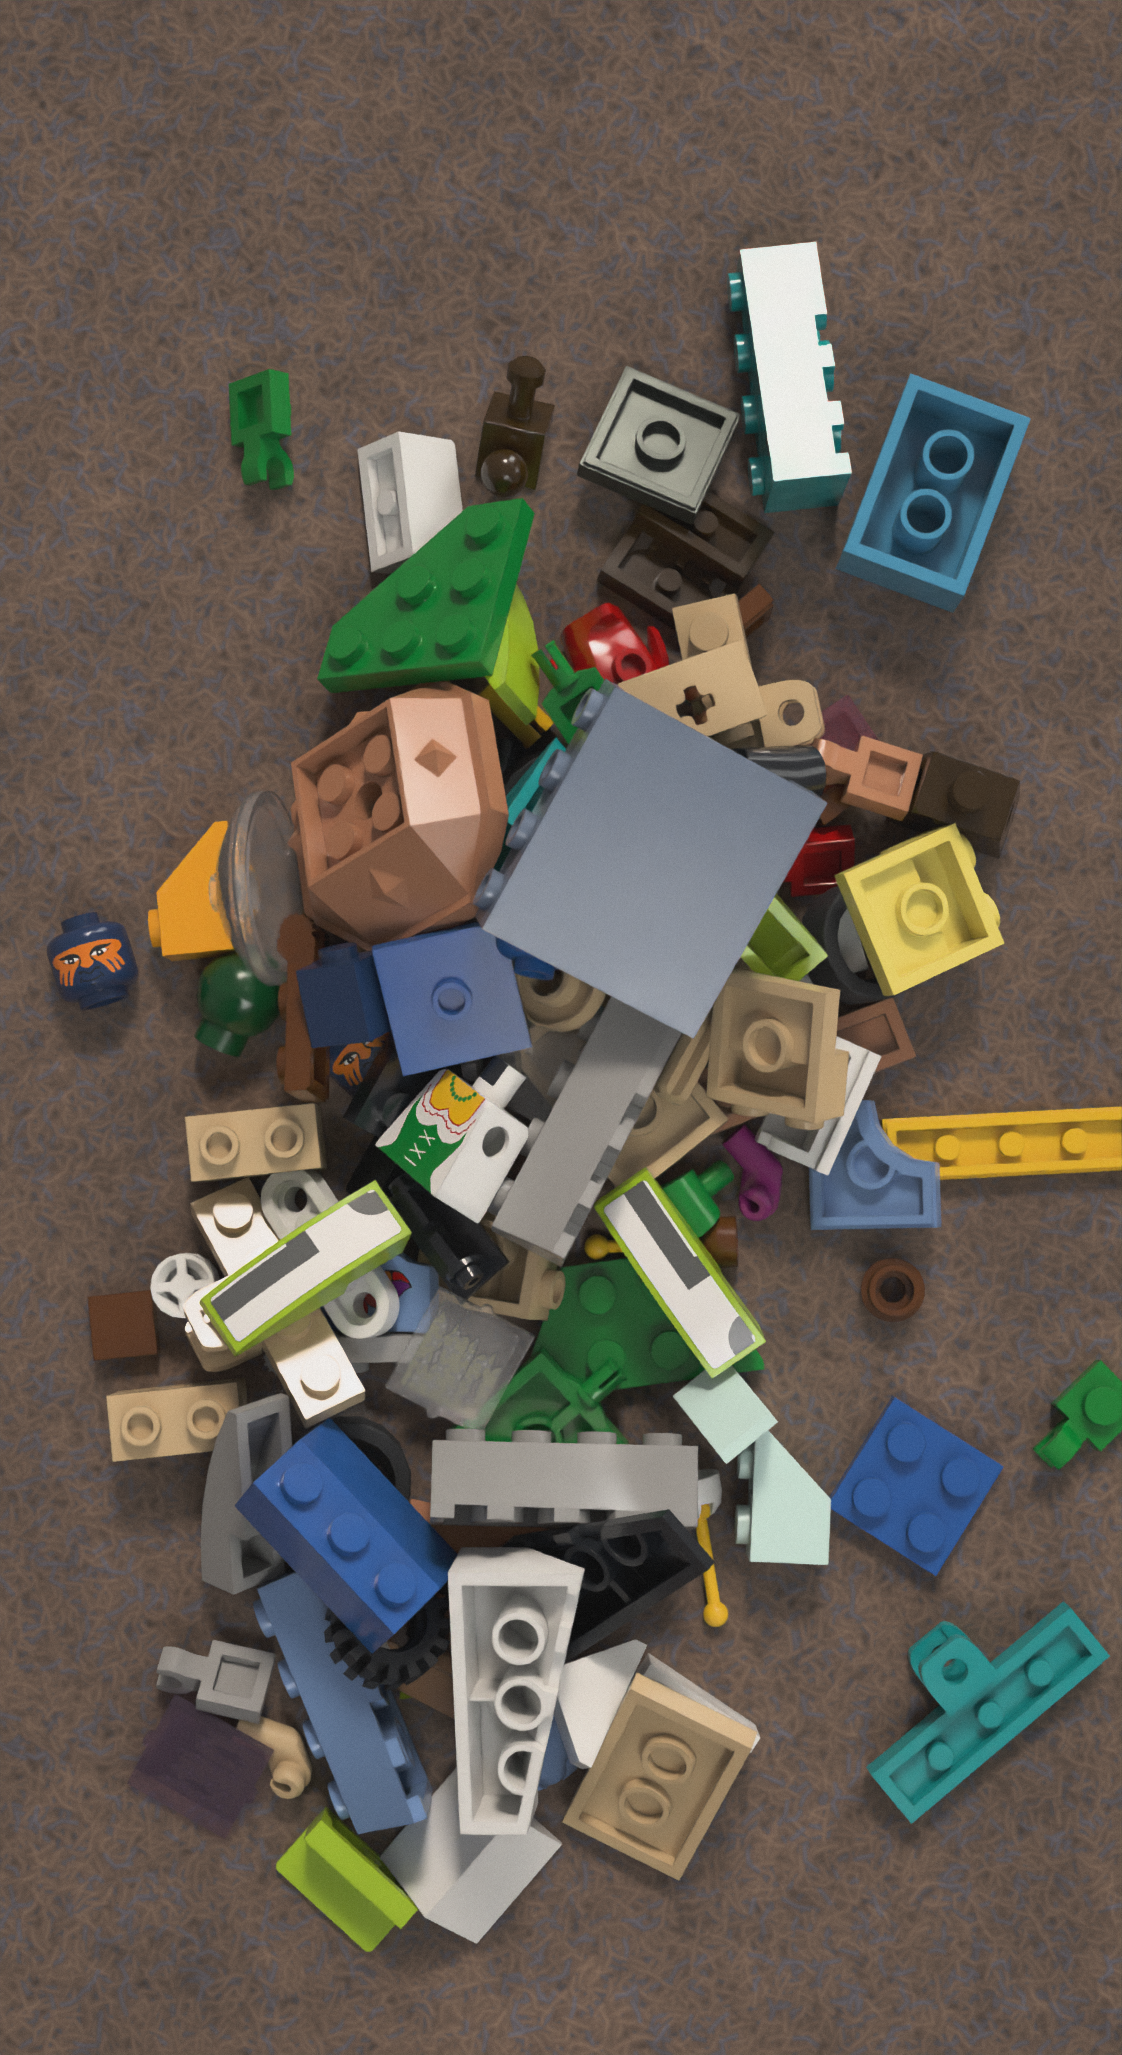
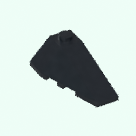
[499,1509,715,1663]

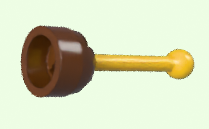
[584,1216,739,1268]

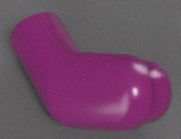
[721,1124,783,1222]

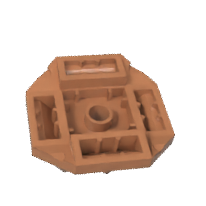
[287,681,509,951]

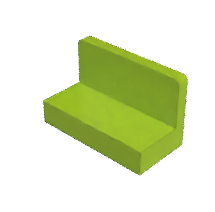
[276,1807,418,1952]

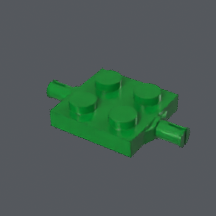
[450,1347,629,1444]

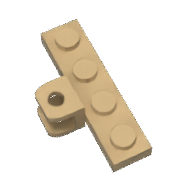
[672,594,825,749]
[183,1177,365,1428]

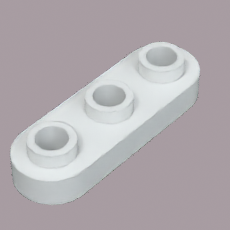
[261,1170,400,1339]

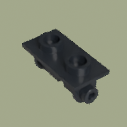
[388,1173,510,1304]

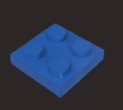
[829,1396,1004,1576]

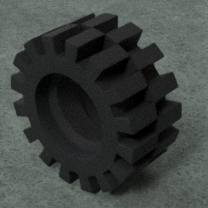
[324,1595,450,1691]

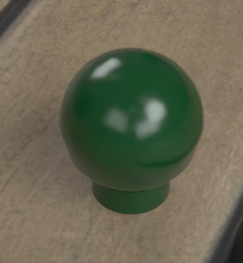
[194,950,283,1057]

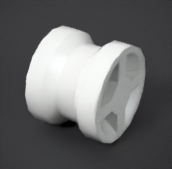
[150,1253,220,1318]

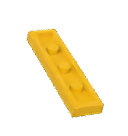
[880,1107,1122,1180]

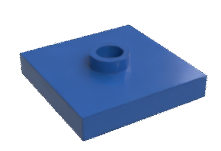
[372,922,532,1076]

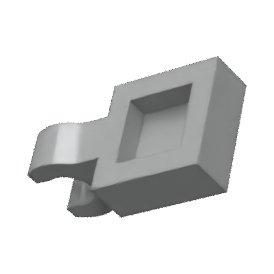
[156,1640,276,1724]

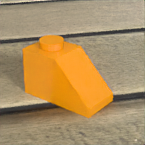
[148,821,246,961]

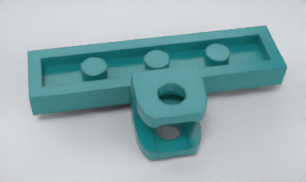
[866,1601,1110,1824]

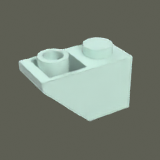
[735,1431,831,1565]

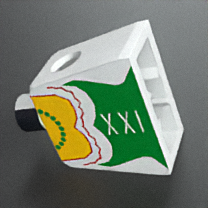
[375,1056,528,1224]

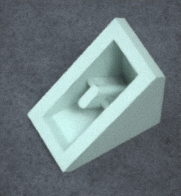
[673,1366,778,1464]

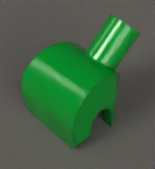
[661,1160,734,1238]

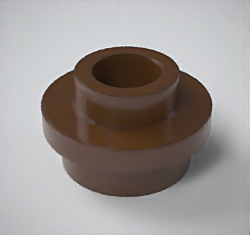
[860,1258,925,1322]

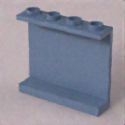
[473,678,827,1039]

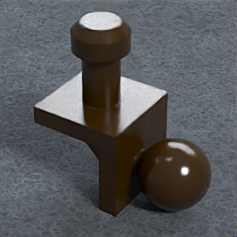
[475,356,555,497]

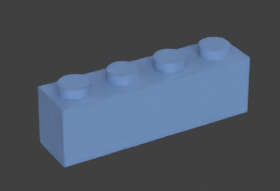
[253,1569,433,1834]

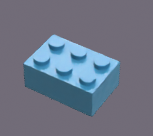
[835,373,1031,613]

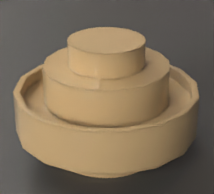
[516,969,605,1033]

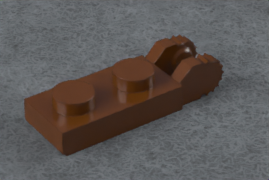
[276,912,331,1103]

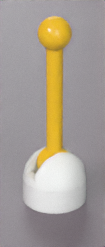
[696,1469,729,1627]

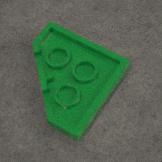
[317,498,535,693]

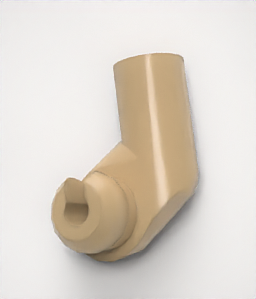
[233,1716,312,1799]

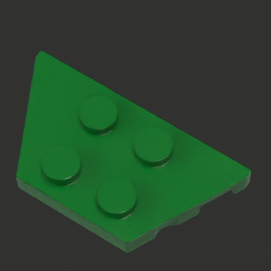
[531,1258,764,1390]

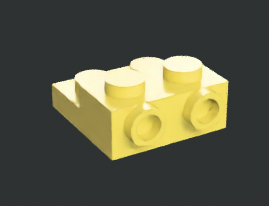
[834,823,1004,996]

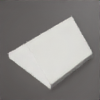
[380,1767,562,1944]

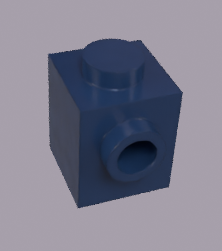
[296,943,391,1048]

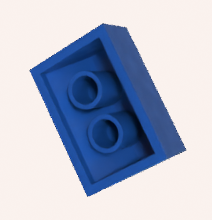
[234,1418,458,1654]

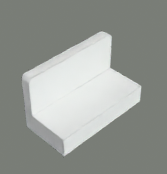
[357,432,463,573]

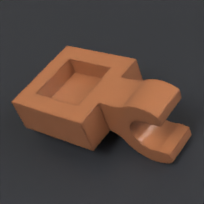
[812,735,923,821]

